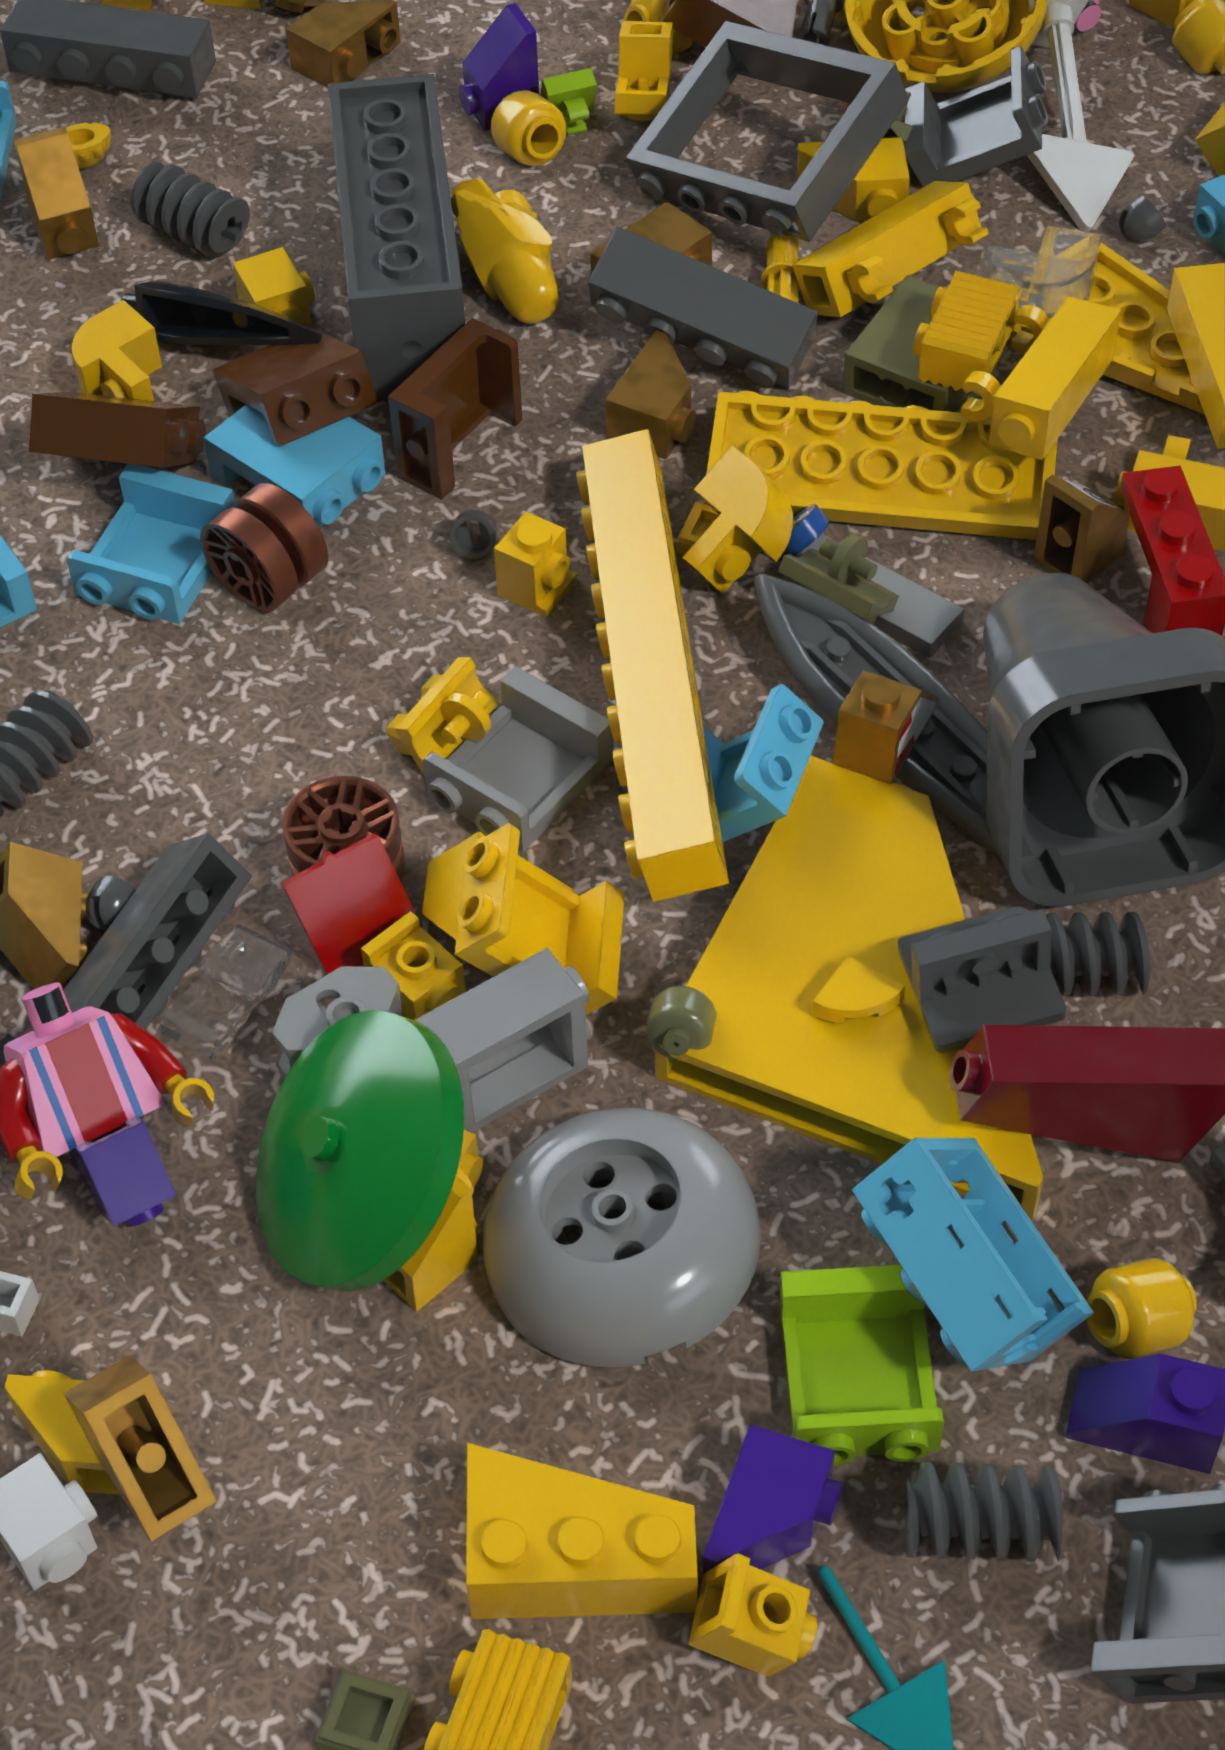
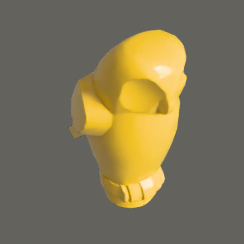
[451,178,559,324]

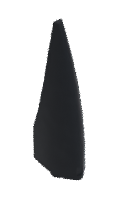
[121,280,322,346]

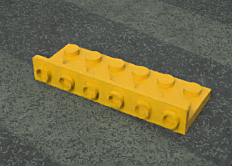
[703,391,1058,540]

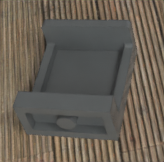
[905,46,1048,187]
[1091,1483,1225,1704]

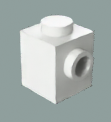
[0,1453,98,1591]

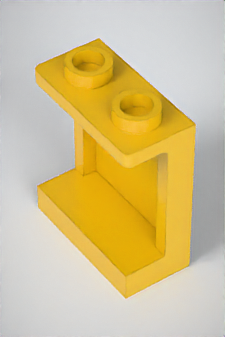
[454,823,625,1015]

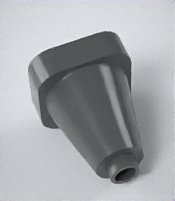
[983,573,1225,907]

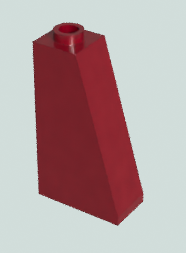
[950,1025,1225,1163]

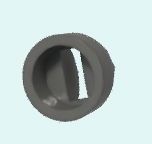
[1119,194,1166,242]
[449,509,497,559]
[86,876,136,931]

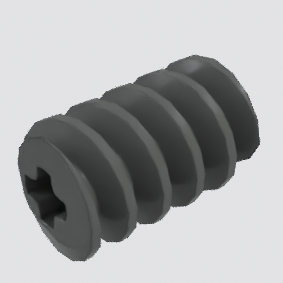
[130,161,250,258]
[0,690,94,817]
[1046,912,1150,996]
[904,1462,1062,1562]

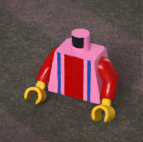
[0,983,214,1199]

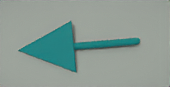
[817,1565,954,1750]

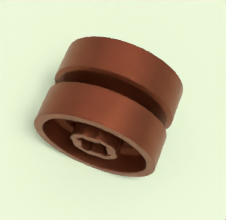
[200,483,329,613]
[282,776,405,881]

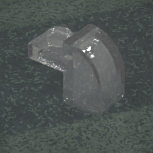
[978,225,1102,318]

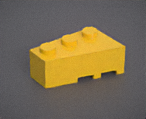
[466,1443,698,1619]

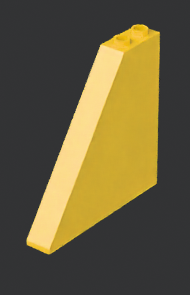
[655,756,1043,1221]

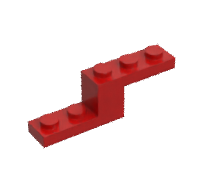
[1120,465,1225,636]

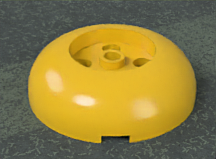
[845,0,1048,93]

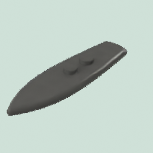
[754,574,1001,859]

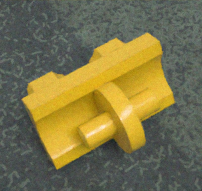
[386,657,498,775]

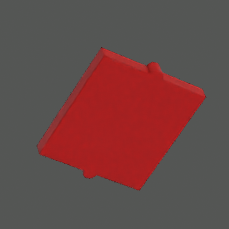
[281,833,423,975]

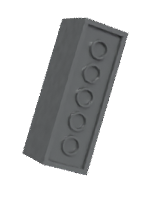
[328,74,465,399]

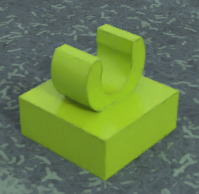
[541,68,597,136]

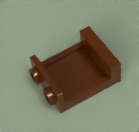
[388,318,523,500]
[212,328,377,445]

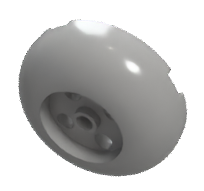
[482,1107,761,1368]

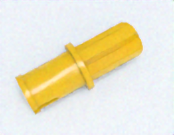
[761,234,800,303]

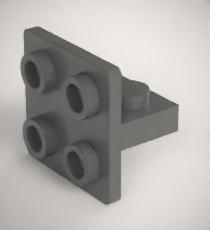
[898,906,1066,1053]

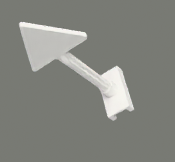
[1027,0,1134,233]

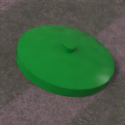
[256,1010,464,1291]

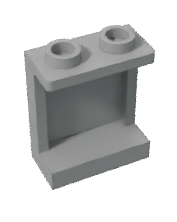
[423,666,614,853]

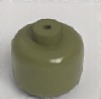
[646,986,716,1060]

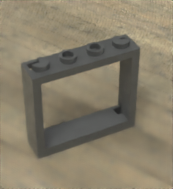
[626,21,909,242]

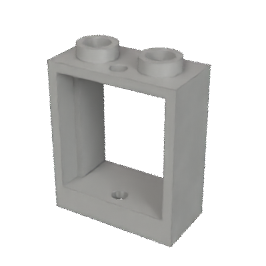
[415,948,591,1132]

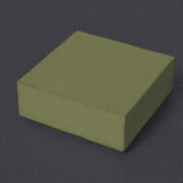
[314,1669,415,1750]

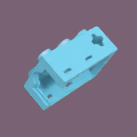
[851,1138,1094,1372]

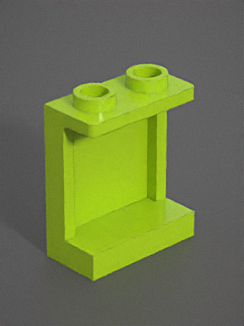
[779,1265,944,1466]

